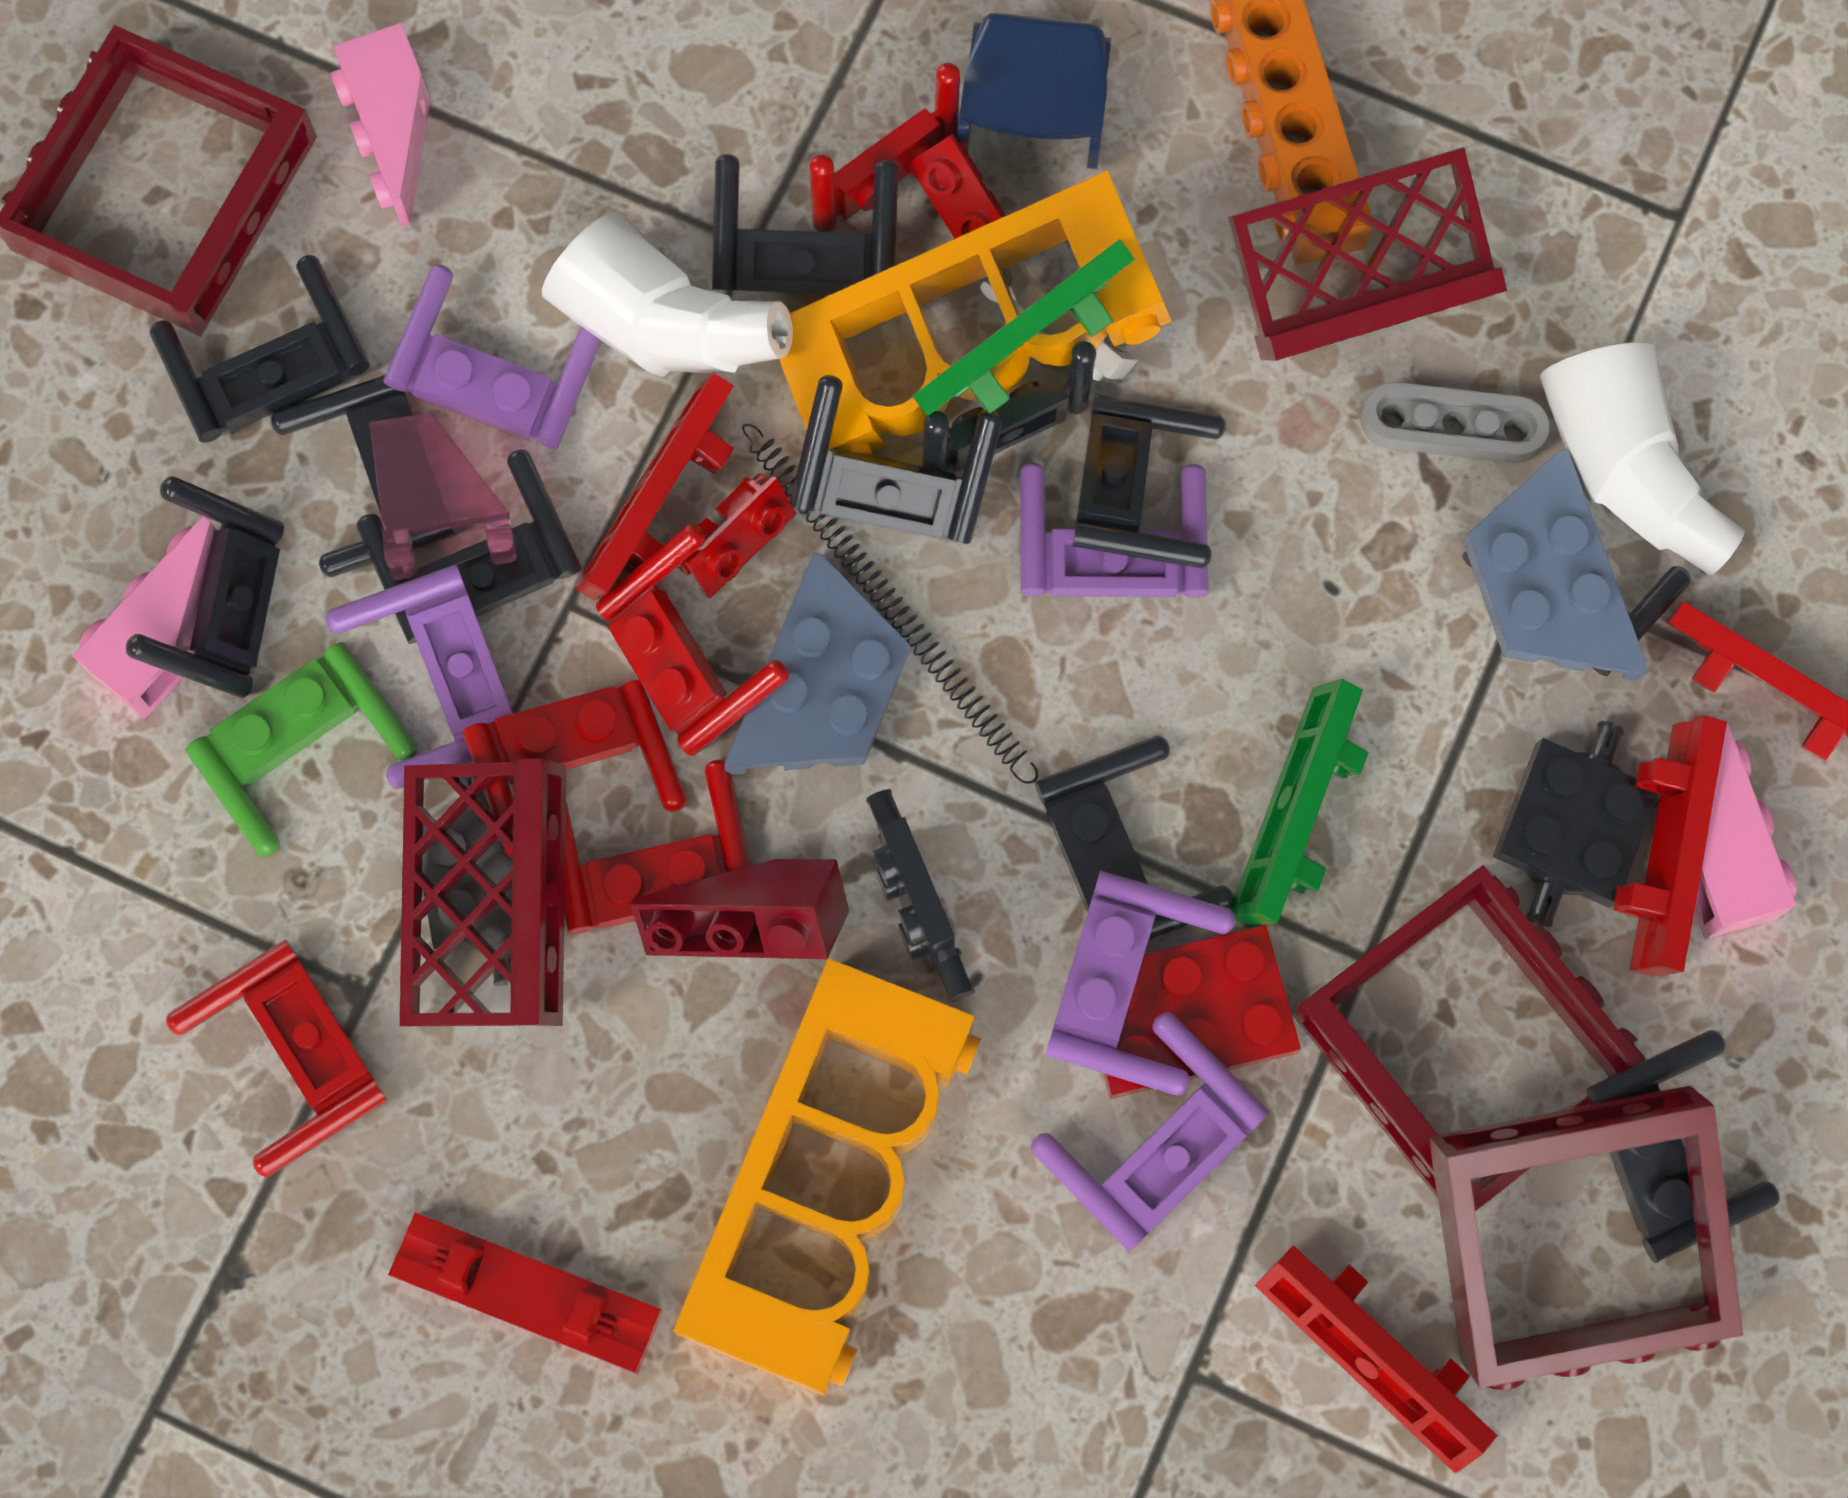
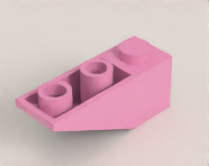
[330,23,430,227]
[72,516,217,720]
[1695,724,1796,940]

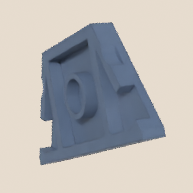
[1463,449,1649,680]
[725,552,910,775]

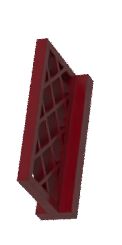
[1228,147,1507,361]
[399,758,566,1027]

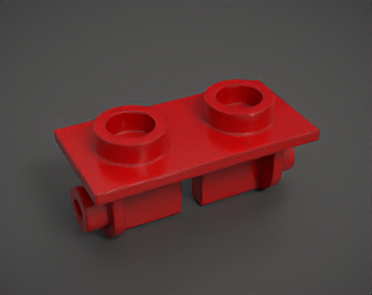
[907,134,1007,239]
[677,473,796,599]

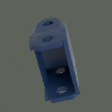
[957,13,1112,169]

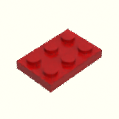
[1103,925,1301,1099]

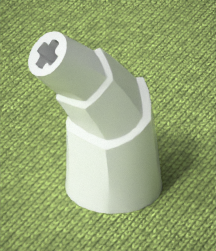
[542,211,793,377]
[1540,342,1745,576]

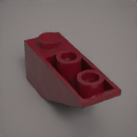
[631,859,849,960]

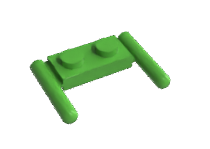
[185,642,418,857]

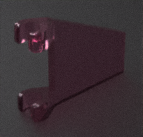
[369,413,517,580]

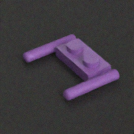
[383,265,601,449]
[1020,463,1209,598]
[326,564,513,789]
[1045,870,1235,1095]
[1031,1012,1270,1252]

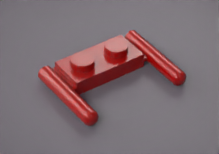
[809,62,960,232]
[596,524,790,757]
[462,680,687,858]
[564,759,751,934]
[166,939,387,1177]

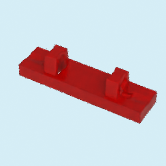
[574,372,734,601]
[1666,601,1848,761]
[1613,715,1727,977]
[388,1212,663,1375]
[1254,1245,1498,1474]

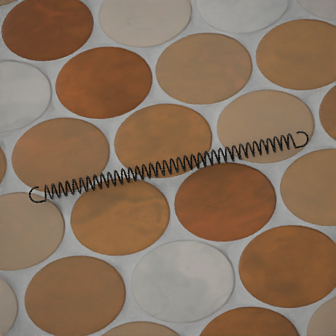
[742,424,1039,784]

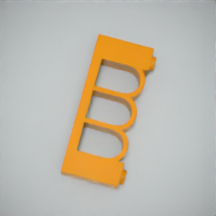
[779,170,1172,456]
[673,958,981,1396]

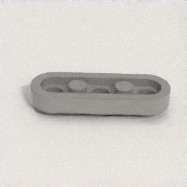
[1361,382,1550,463]

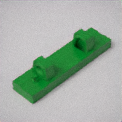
[912,239,1135,416]
[1231,679,1369,927]

